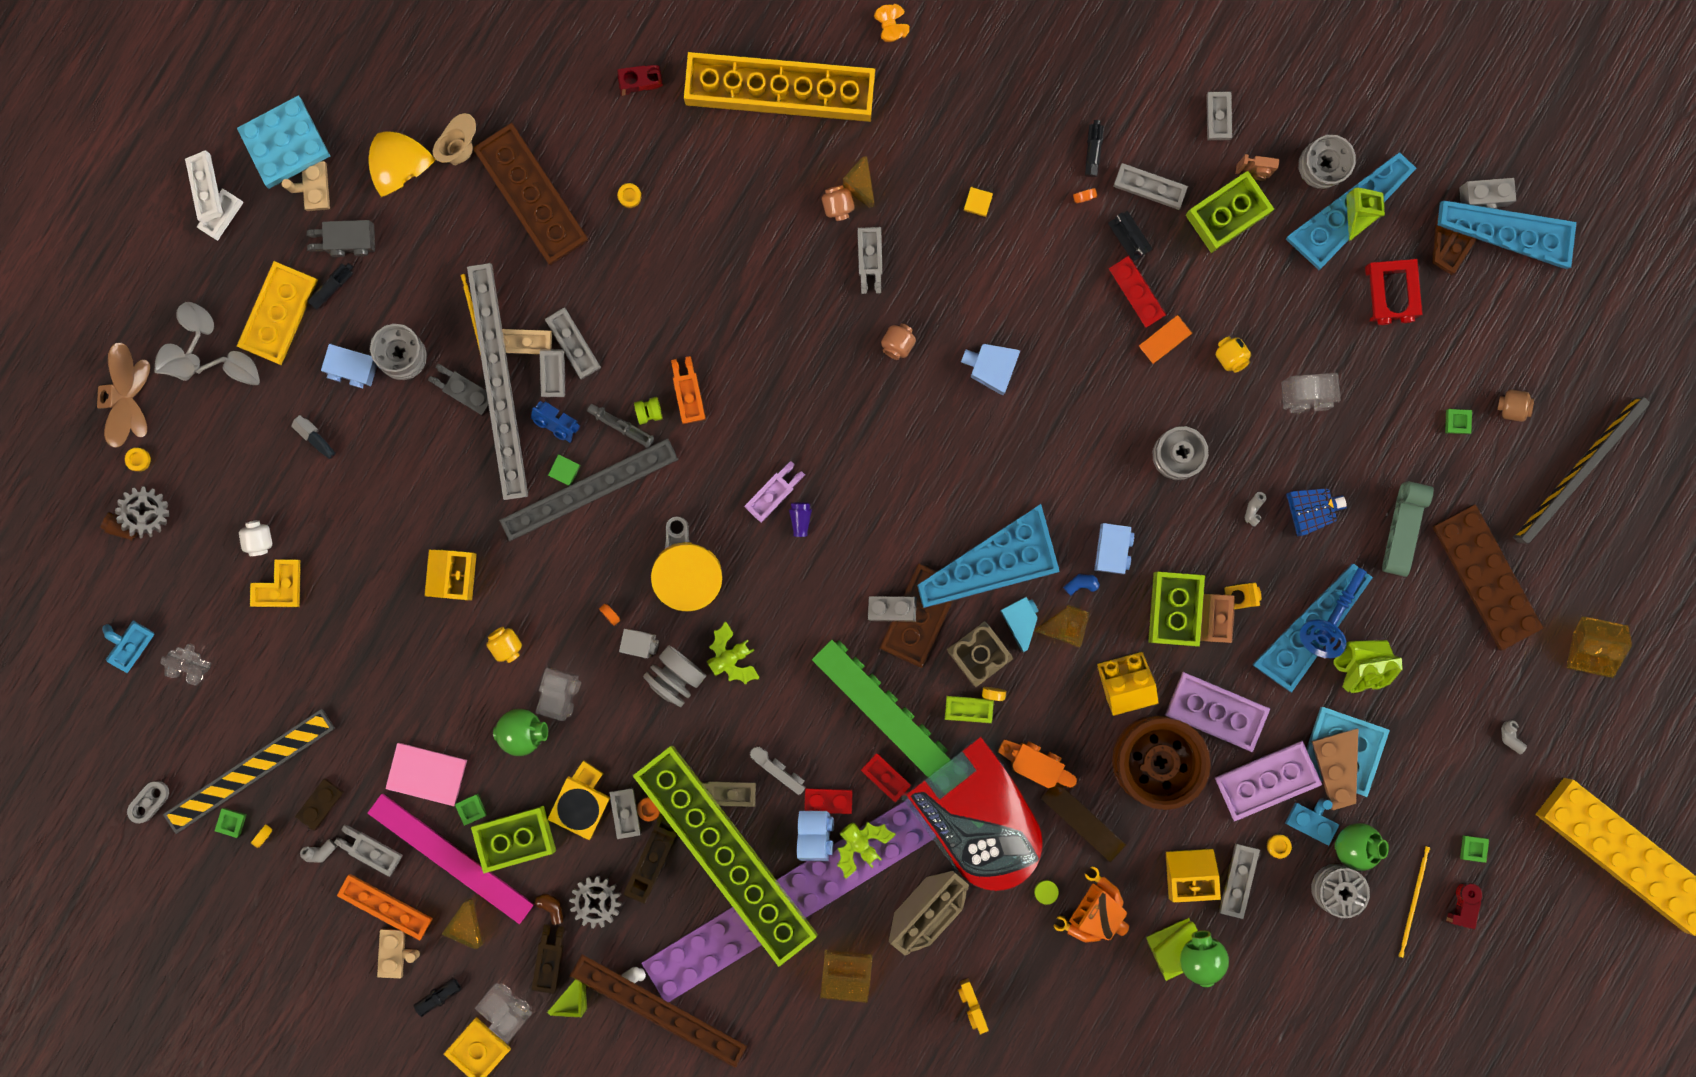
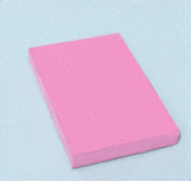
[386,743,467,806]

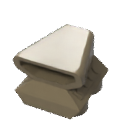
[947,621,1013,687]

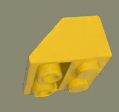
[425,550,477,600]
[1097,652,1158,716]
[1166,849,1221,902]

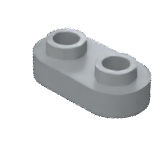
[127,781,169,824]

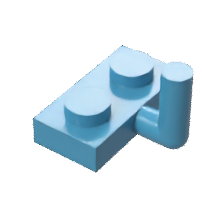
[102,621,154,673]
[1285,798,1339,846]

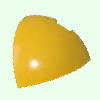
[369,132,436,197]

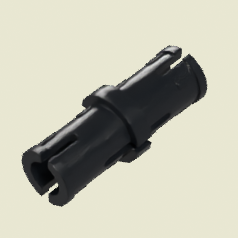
[413,977,462,1017]

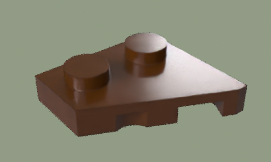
[1432,213,1476,275]

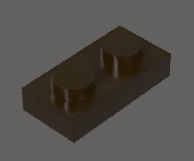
[295,778,344,831]

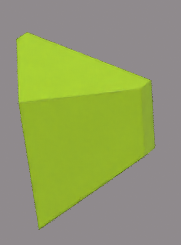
[1346,188,1385,241]
[547,980,587,1017]

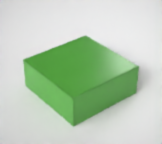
[1445,409,1472,434]
[548,454,581,486]
[455,794,487,826]
[215,808,247,838]
[1460,835,1489,863]

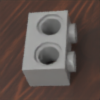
[619,629,659,658]

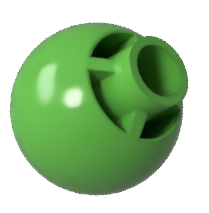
[493,709,548,756]
[1335,823,1389,871]
[1180,931,1229,987]

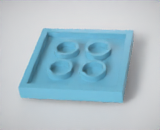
[237,95,330,189]
[1306,707,1390,797]

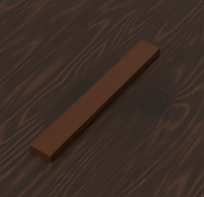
[570,954,747,1068]

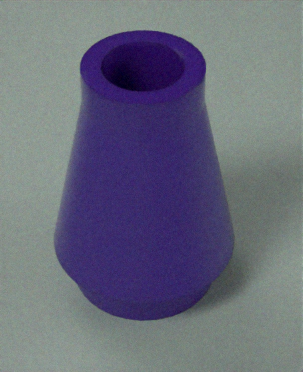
[789,502,812,537]

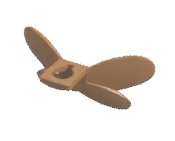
[97,343,150,448]

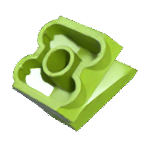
[1334,640,1403,693]
[1146,918,1198,981]

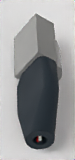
[291,415,336,459]

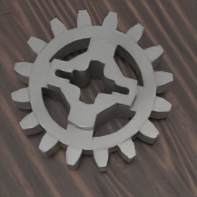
[115,487,169,538]
[569,876,622,929]

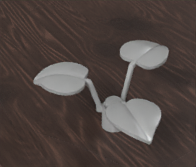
[155,302,260,385]

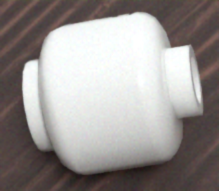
[239,520,272,556]

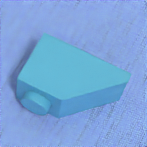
[1000,597,1038,652]

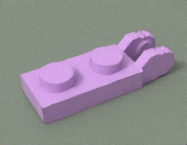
[744,461,805,523]

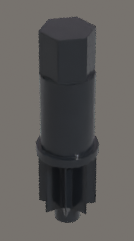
[1085,120,1104,177]
[308,263,353,310]

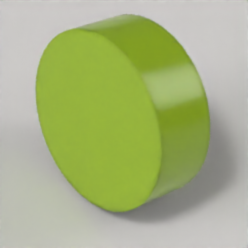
[1034,880,1059,905]

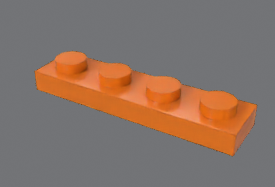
[337,874,433,941]

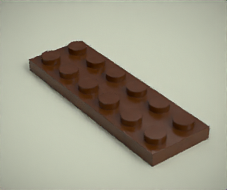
[473,123,589,265]
[1432,504,1544,651]

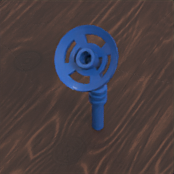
[1300,567,1367,658]

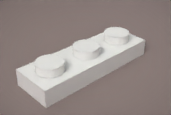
[185,151,223,223]

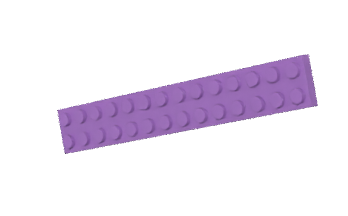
[641,794,948,1002]

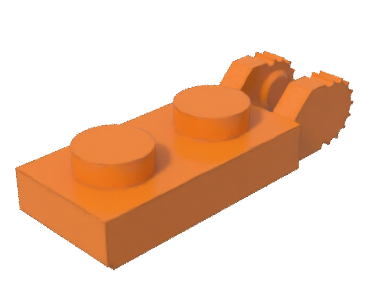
[671,356,706,424]

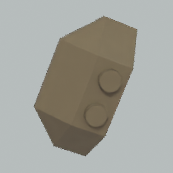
[889,871,969,955]

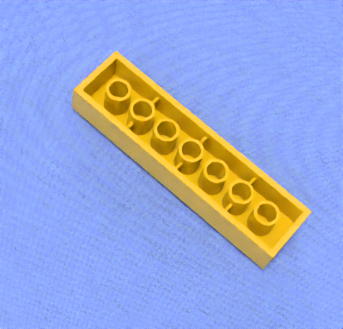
[684,52,875,122]
[1535,778,1696,936]

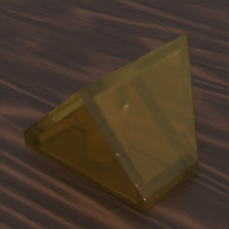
[843,156,874,208]
[1034,605,1089,647]
[442,898,483,949]

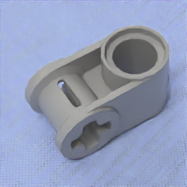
[665,517,690,549]

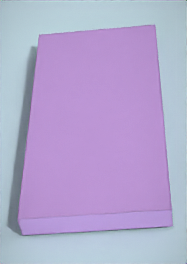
[1165,672,1270,752]
[1215,741,1322,821]

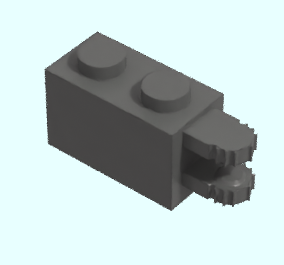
[307,220,375,257]

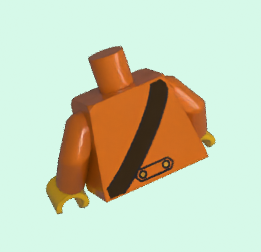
[1054,867,1129,942]

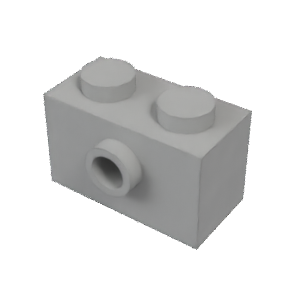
[1459,178,1516,209]

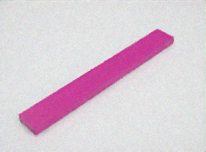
[368,794,534,924]

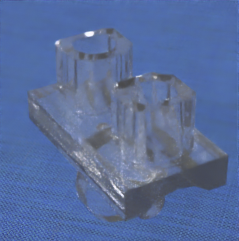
[160,644,211,685]

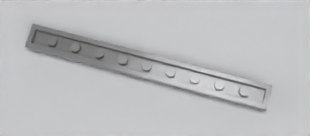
[467,263,528,500]

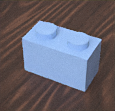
[321,344,377,389]
[1094,523,1134,574]

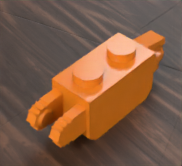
[998,739,1077,788]

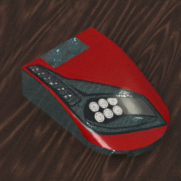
[901,737,1042,891]

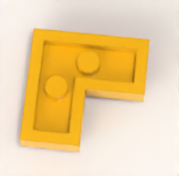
[250,560,300,607]
[958,978,989,1034]

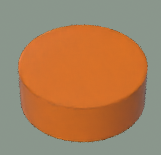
[1073,188,1097,204]
[599,603,620,626]
[637,797,660,821]

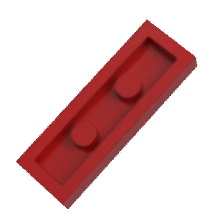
[1109,256,1166,328]

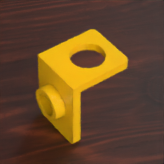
[1224,583,1262,609]

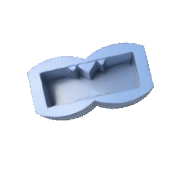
[797,811,834,861]

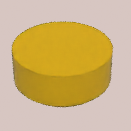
[618,183,642,208]
[125,448,151,472]
[982,687,1006,701]
[251,824,272,848]
[1267,834,1292,859]

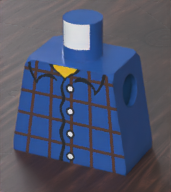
[1286,489,1346,537]

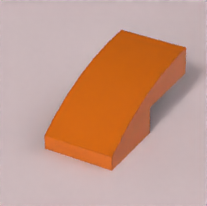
[1139,315,1192,364]

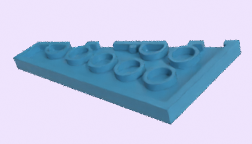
[917,504,1060,608]

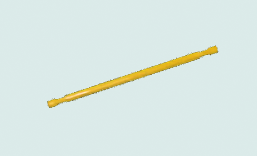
[461,274,481,355]
[1399,846,1430,957]

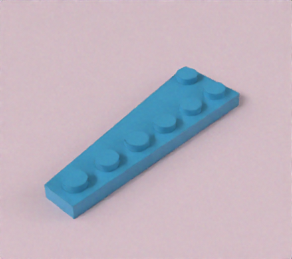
[1286,152,1416,270]
[1437,201,1576,269]
[1252,564,1373,692]

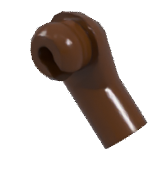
[535,894,563,925]

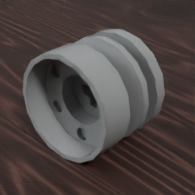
[1298,135,1356,189]
[370,324,427,380]
[643,645,706,707]
[1311,864,1370,918]

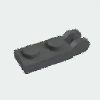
[428,364,489,416]

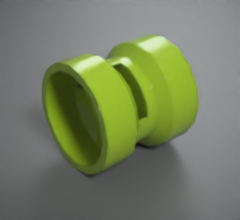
[634,397,663,425]

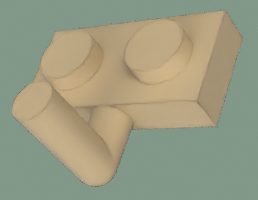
[282,161,330,211]
[377,928,420,978]

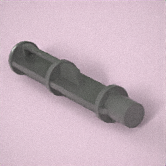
[587,403,654,448]

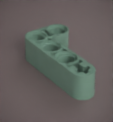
[1382,481,1434,577]

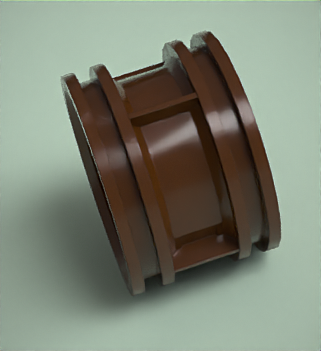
[1112,716,1211,810]

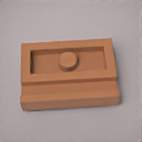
[1235,154,1279,181]
[1200,594,1235,643]

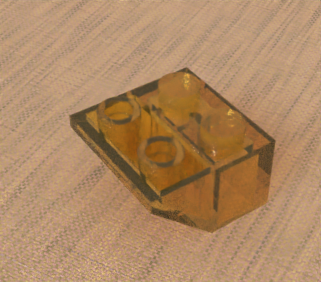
[1567,616,1632,678]
[820,950,872,1003]

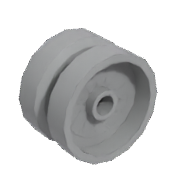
[1152,426,1209,480]

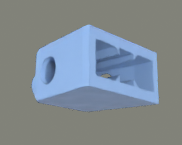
[961,344,1020,395]

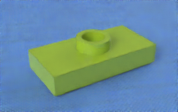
[945,696,994,723]

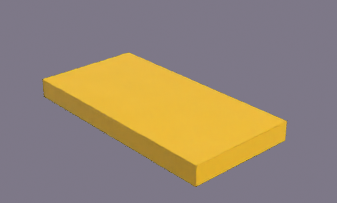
[237,261,318,365]

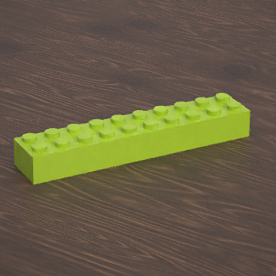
[633,746,818,967]

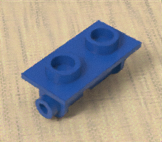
[531,401,580,443]

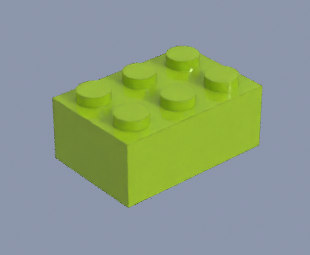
[1185,171,1274,253]
[1148,572,1205,647]
[471,806,556,874]

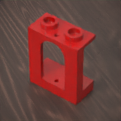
[1365,259,1422,325]

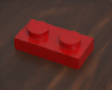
[861,753,911,803]
[805,788,852,814]

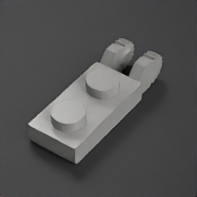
[858,227,882,294]
[750,746,806,795]
[334,825,403,877]

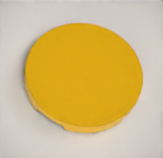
[651,542,722,611]

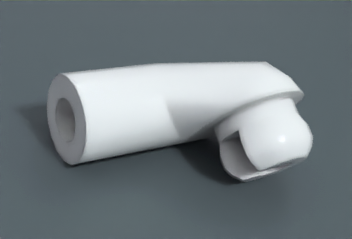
[622,967,646,983]

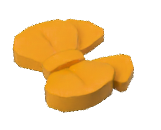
[874,4,909,42]

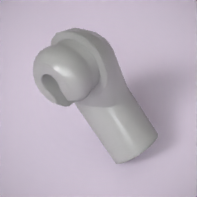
[1244,492,1267,526]
[1501,720,1527,755]
[300,839,337,863]

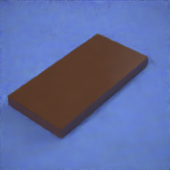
[880,563,953,668]

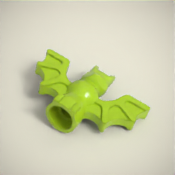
[707,622,759,684]
[837,822,896,878]

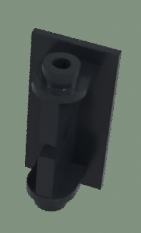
[1108,210,1153,262]

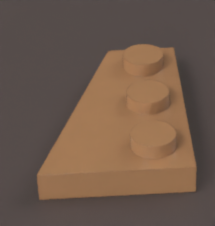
[1311,728,1358,810]

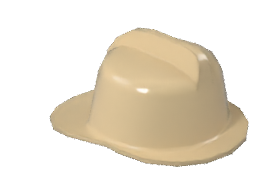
[433,113,476,166]

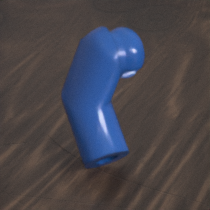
[1063,574,1100,596]

